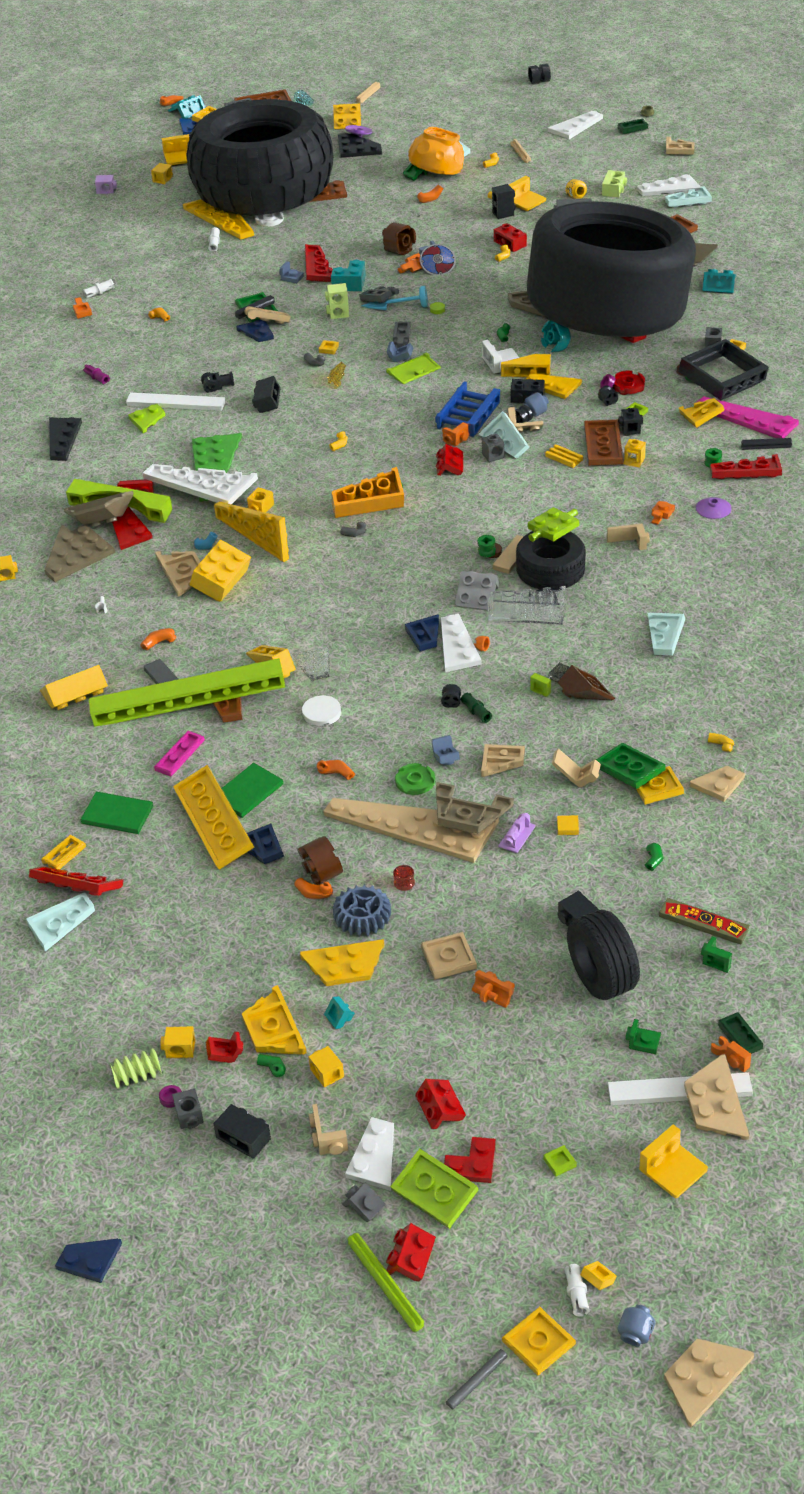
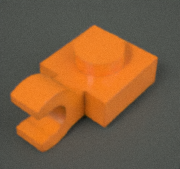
[397,253,423,274]
[73,297,92,319]
[651,501,675,525]
[710,1036,751,1072]

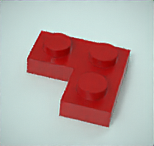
[444,1137,496,1183]

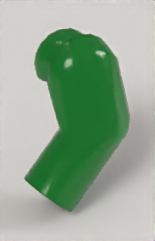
[497,323,511,342]
[645,843,664,871]
[257,1054,286,1077]

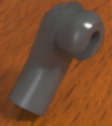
[304,352,325,366]
[340,522,367,537]

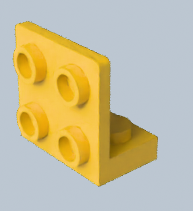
[333,104,361,129]
[161,134,189,165]
[509,176,546,211]
[639,1124,708,1198]

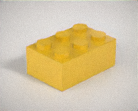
[190,539,251,602]

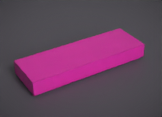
[154,731,205,777]

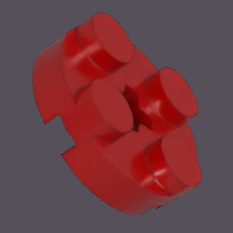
[613,370,645,395]

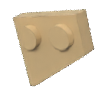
[666,136,695,155]

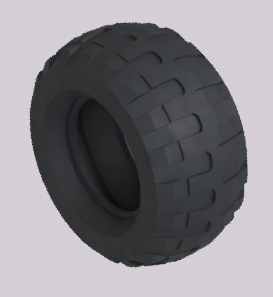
[186,99,334,215]

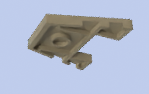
[436,782,514,834]

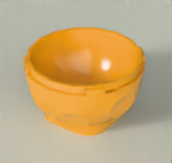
[408,127,464,175]

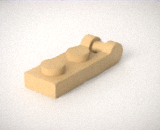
[245,306,291,324]

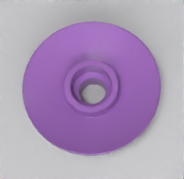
[345,125,372,137]
[696,497,731,519]

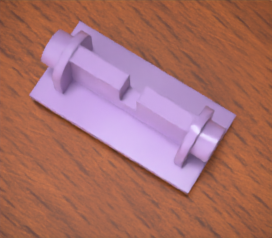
[498,813,536,853]

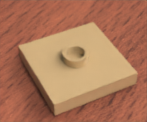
[421,932,477,980]

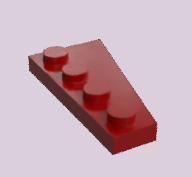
[305,244,333,282]
[710,454,782,479]
[112,506,153,550]
[29,867,124,895]

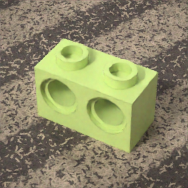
[602,170,627,197]
[325,283,349,319]

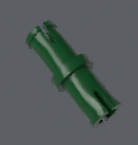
[461,692,492,723]

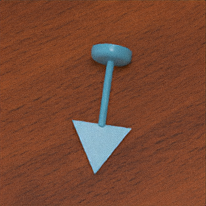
[361,285,428,310]

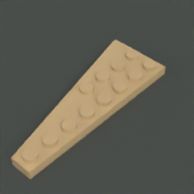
[323,798,499,863]

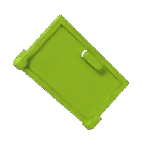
[386,352,441,384]

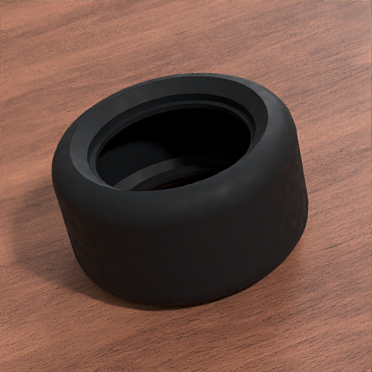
[527,201,696,337]

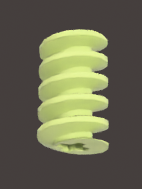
[110,1048,162,1089]

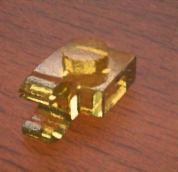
[328,361,346,389]

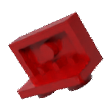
[436,443,463,476]
[117,479,155,493]
[415,1079,466,1129]
[386,1223,436,1282]

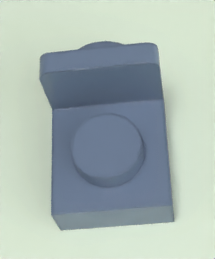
[279,261,304,284]

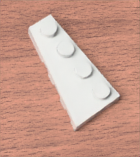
[548,111,603,139]
[636,174,701,196]
[441,614,482,672]

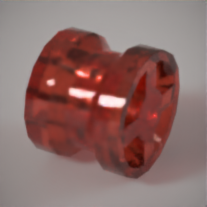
[393,865,415,891]

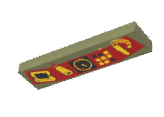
[659,897,750,945]

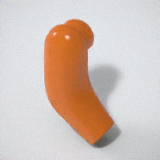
[160,95,184,106]
[417,185,444,203]
[140,628,176,650]
[317,760,355,780]
[294,878,333,899]

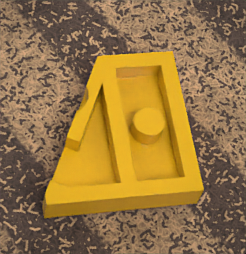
[678,398,724,428]

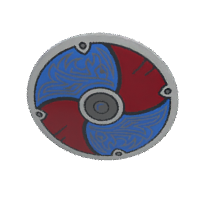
[420,244,456,275]

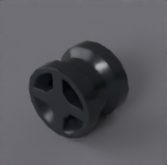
[598,385,618,406]
[515,405,533,423]
[441,684,461,708]

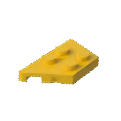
[300,939,384,986]
[242,985,307,1055]

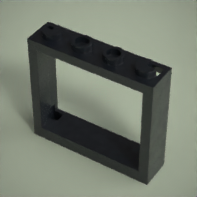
[678,339,769,401]

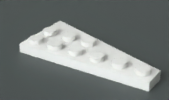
[143,464,258,504]

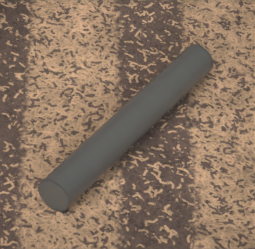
[446,1349,508,1410]

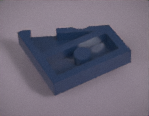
[236,320,274,342]
[405,614,439,652]
[55,1238,122,1283]

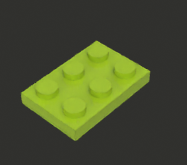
[390,1148,479,1229]

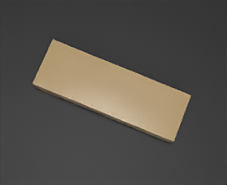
[493,535,523,574]

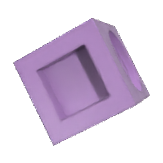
[95,175,117,194]

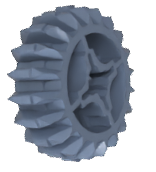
[333,884,391,937]

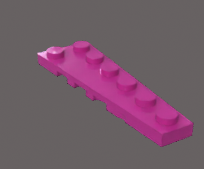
[697,396,799,438]

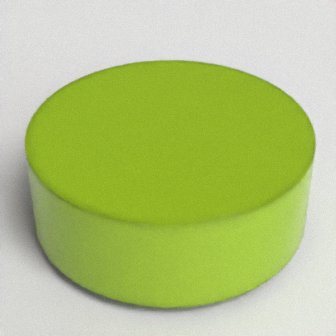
[430,302,445,314]

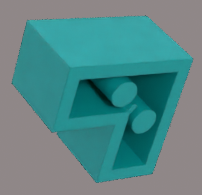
[331,259,366,291]

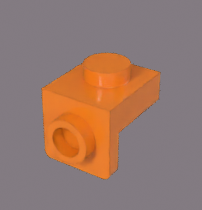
[442,422,469,446]

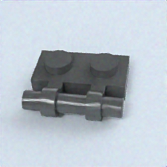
[359,286,399,303]

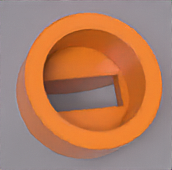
[474,636,490,651]

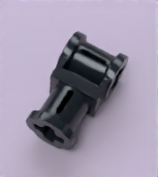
[201,371,235,393]

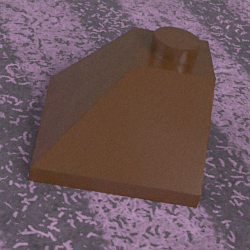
[558,665,615,701]

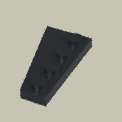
[49,417,82,461]

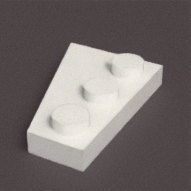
[345,1117,394,1191]

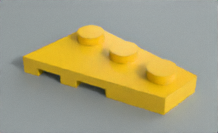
[526,373,582,399]

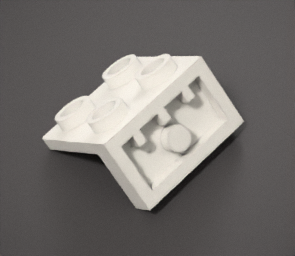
[482,340,519,374]

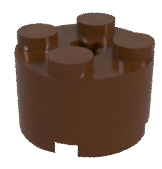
[382,222,416,255]
[297,836,343,885]

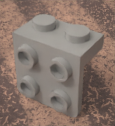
[455,571,500,610]

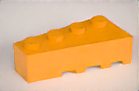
[332,467,404,518]

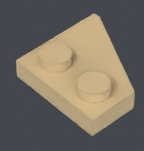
[481,744,525,777]
[690,766,745,802]

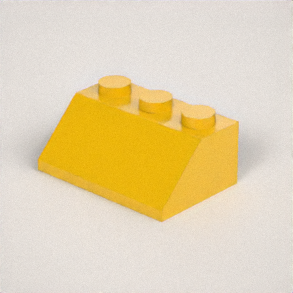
[40,665,108,710]

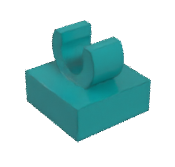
[324,996,355,1029]

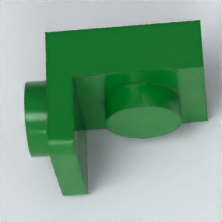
[403,163,427,181]
[701,936,732,973]
[625,1019,661,1054]

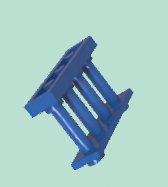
[435,381,500,437]

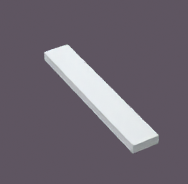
[126,392,225,411]
[608,1072,753,1106]

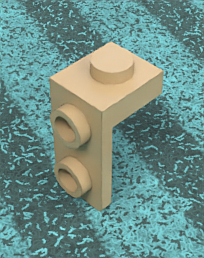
[506,407,543,432]
[607,523,650,550]
[552,749,601,787]
[309,1104,348,1155]

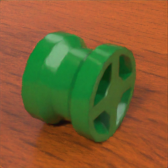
[704,448,722,468]
[477,535,496,557]

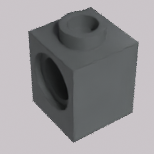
[704,327,722,348]
[482,434,504,462]
[172,1088,204,1129]

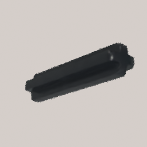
[235,295,275,320]
[741,438,792,450]

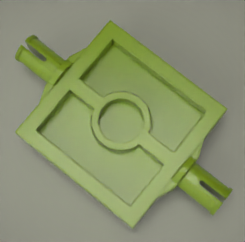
[528,507,579,542]

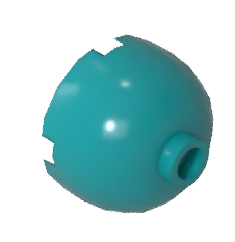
[541,321,571,352]

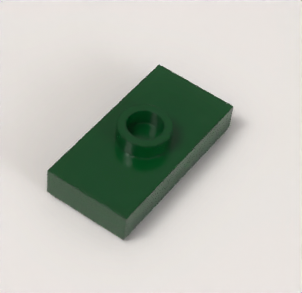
[617,118,648,134]
[718,1012,763,1054]

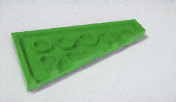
[192,433,242,502]

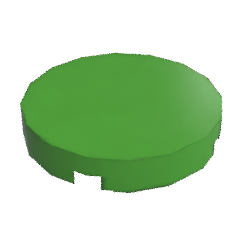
[395,763,435,795]

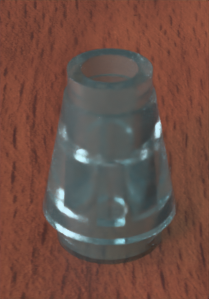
[294,90,314,106]

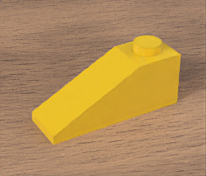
[501,354,551,377]
[246,645,296,678]

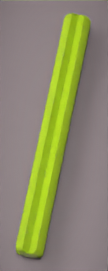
[348,1233,424,1332]

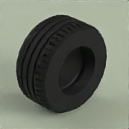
[516,531,586,590]
[567,909,640,1000]

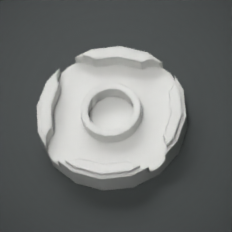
[255,212,284,227]
[302,695,341,726]

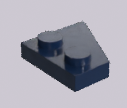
[247,823,284,864]

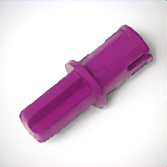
[83,364,110,384]

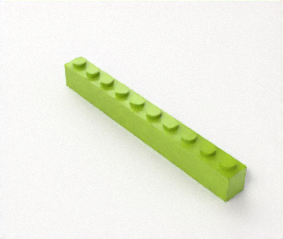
[89,658,286,727]

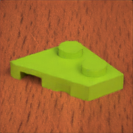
[128,404,165,433]

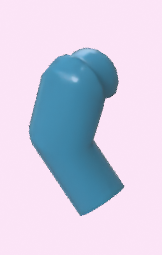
[194,532,218,550]

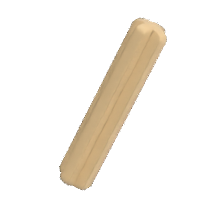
[356,82,380,103]
[510,139,531,163]

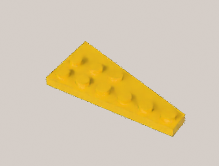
[183,199,254,240]
[214,501,289,562]

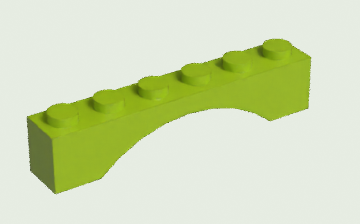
[66,478,173,523]

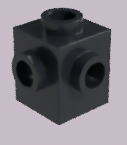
[618,408,643,435]

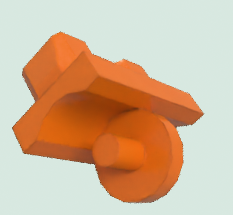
[472,970,515,1008]

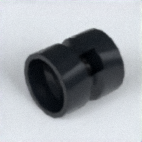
[528,63,551,84]

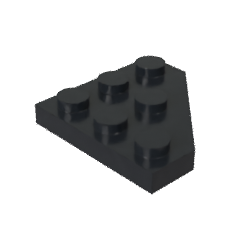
[338,133,382,158]

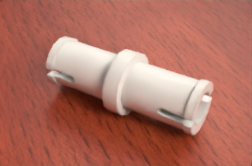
[208,227,220,251]
[83,279,115,299]
[564,1264,590,1317]

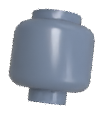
[523,392,549,417]
[617,1304,656,1347]

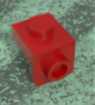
[205,1031,243,1063]

